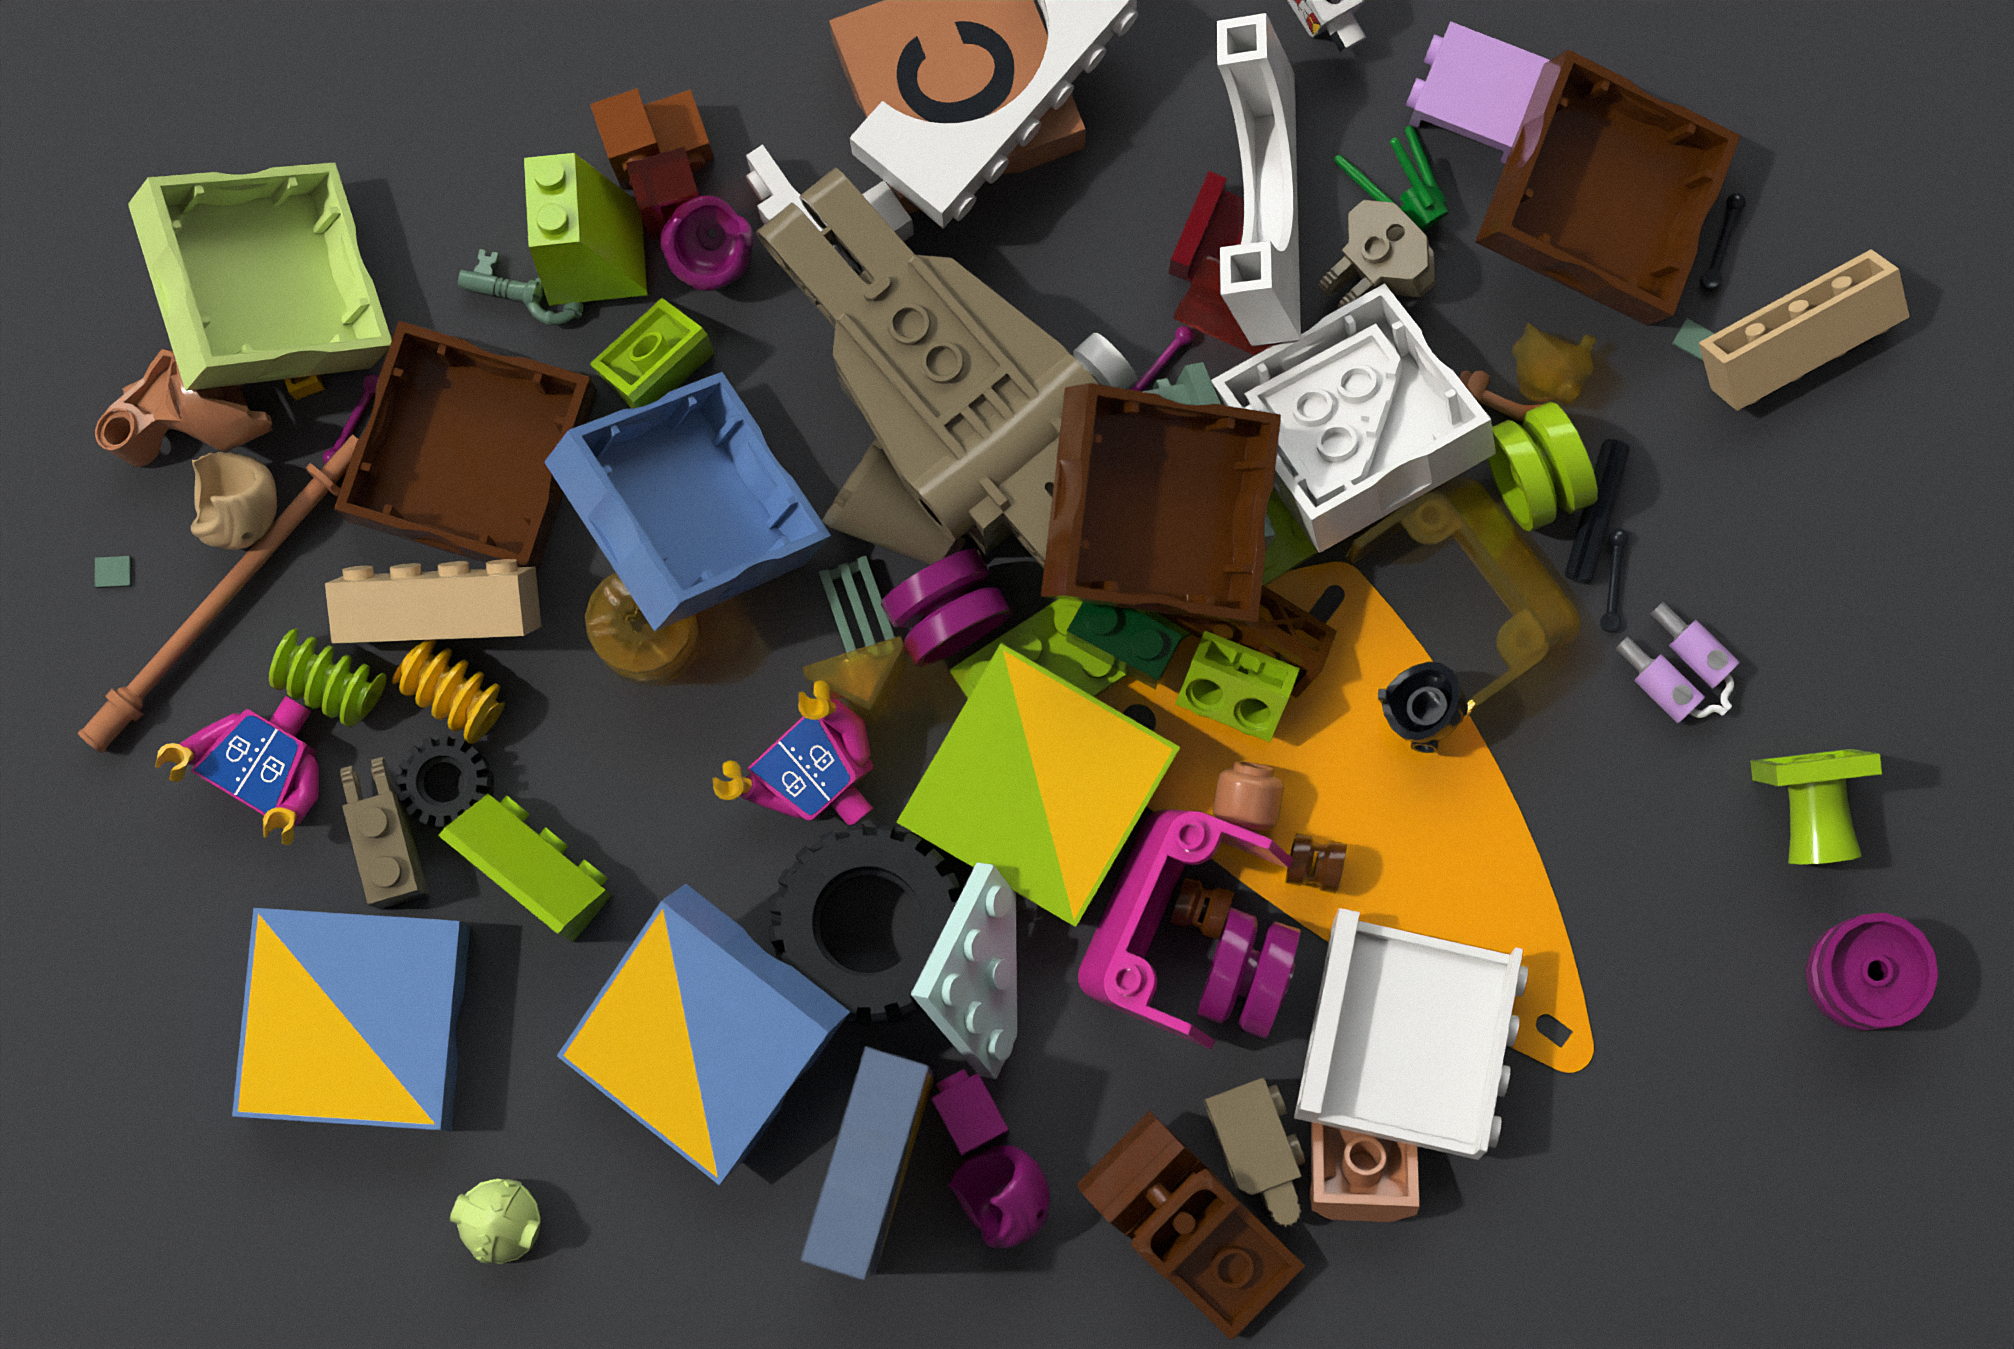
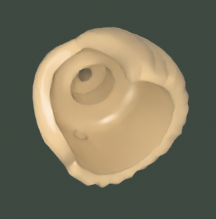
[190,452,277,550]

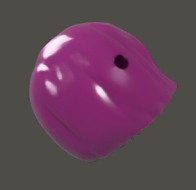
[661,196,754,291]
[947,1145,1051,1249]

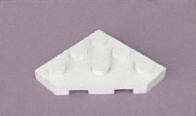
[1244,323,1403,507]

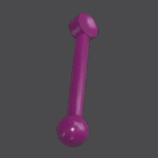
[1129,326,1194,392]
[323,374,379,464]

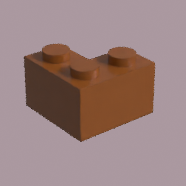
[590,88,714,190]

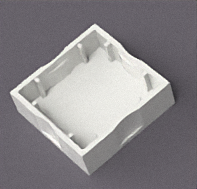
[1211,283,1496,553]

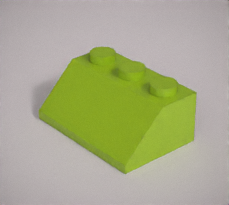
[438,794,612,942]

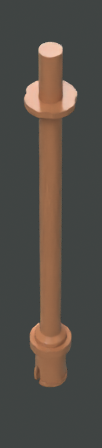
[77,434,359,753]

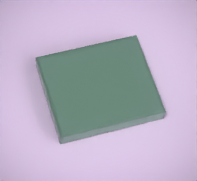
[1672,318,1715,361]
[95,556,131,588]

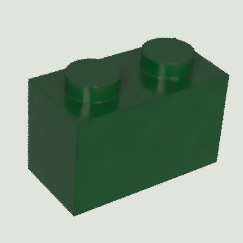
[1066,602,1182,690]

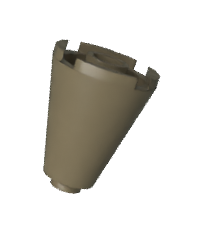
[821,438,966,565]

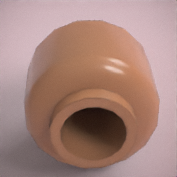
[1213,761,1284,834]

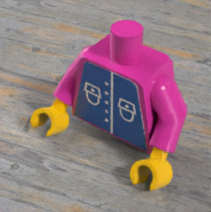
[712,681,873,825]
[155,696,319,845]

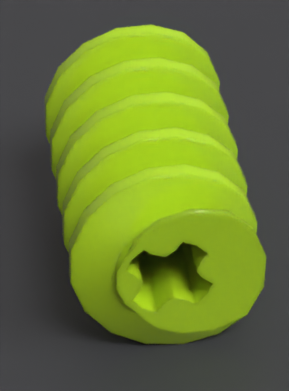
[269,628,387,728]

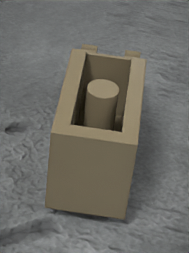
[340,757,429,910]
[1203,1077,1305,1227]

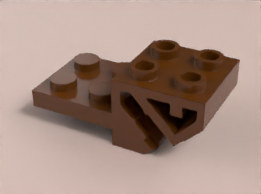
[1076,1110,1305,1341]

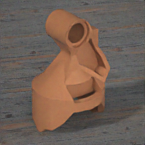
[95,349,273,467]

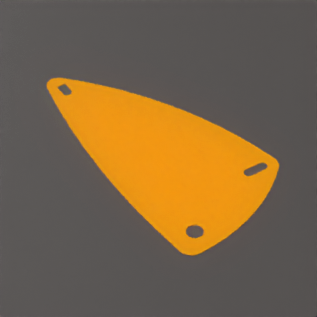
[1095,562,1594,1073]

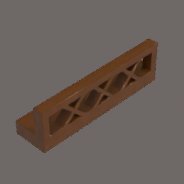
[1157,585,1337,698]

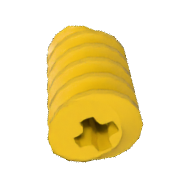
[392,639,505,744]

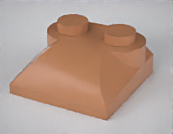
[1309,1122,1419,1222]

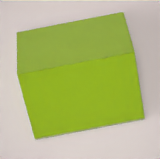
[590,298,715,409]

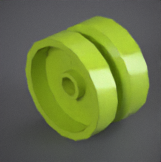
[1487,402,1598,532]

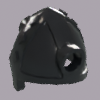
[1378,662,1468,753]

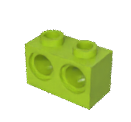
[1175,631,1300,742]

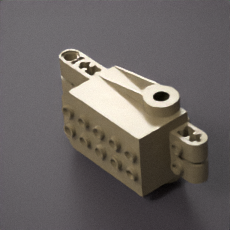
[756,167,1098,569]

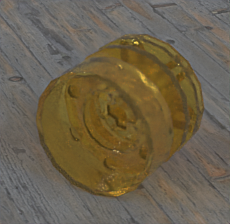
[585,573,702,686]

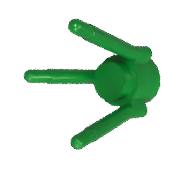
[1334,126,1450,231]

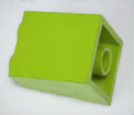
[524,153,648,305]

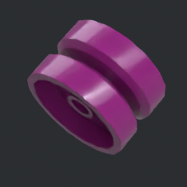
[881,548,1013,667]
[1196,907,1300,1039]
[1805,913,1938,1031]

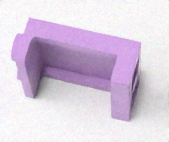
[1406,21,1550,163]

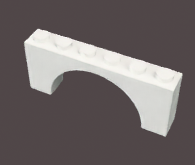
[849,0,1138,229]
[1217,13,1301,346]

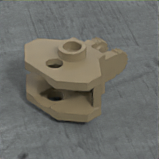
[1318,200,1436,309]

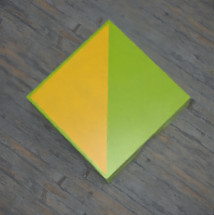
[897,643,1180,927]

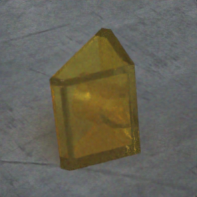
[802,636,908,725]

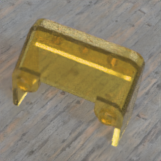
[1346,477,1580,718]

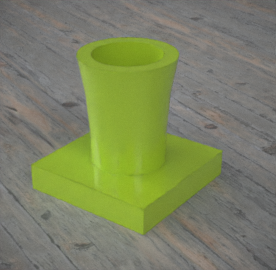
[1750,749,1882,864]

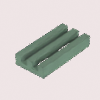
[819,556,900,668]

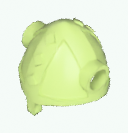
[450,1179,541,1264]

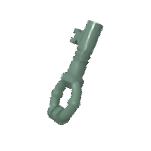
[457,249,586,326]

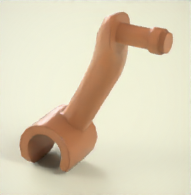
[1459,371,1543,422]

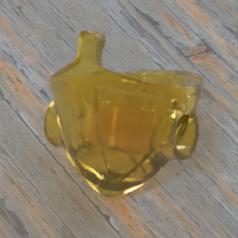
[1512,323,1597,404]

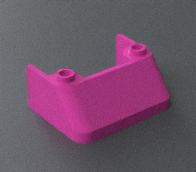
[1078,809,1294,1050]

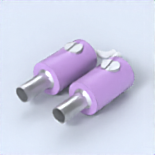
[1615,602,1740,724]

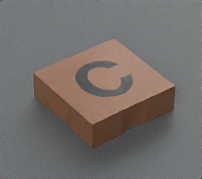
[829,0,1086,214]

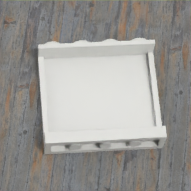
[1294,908,1528,1160]

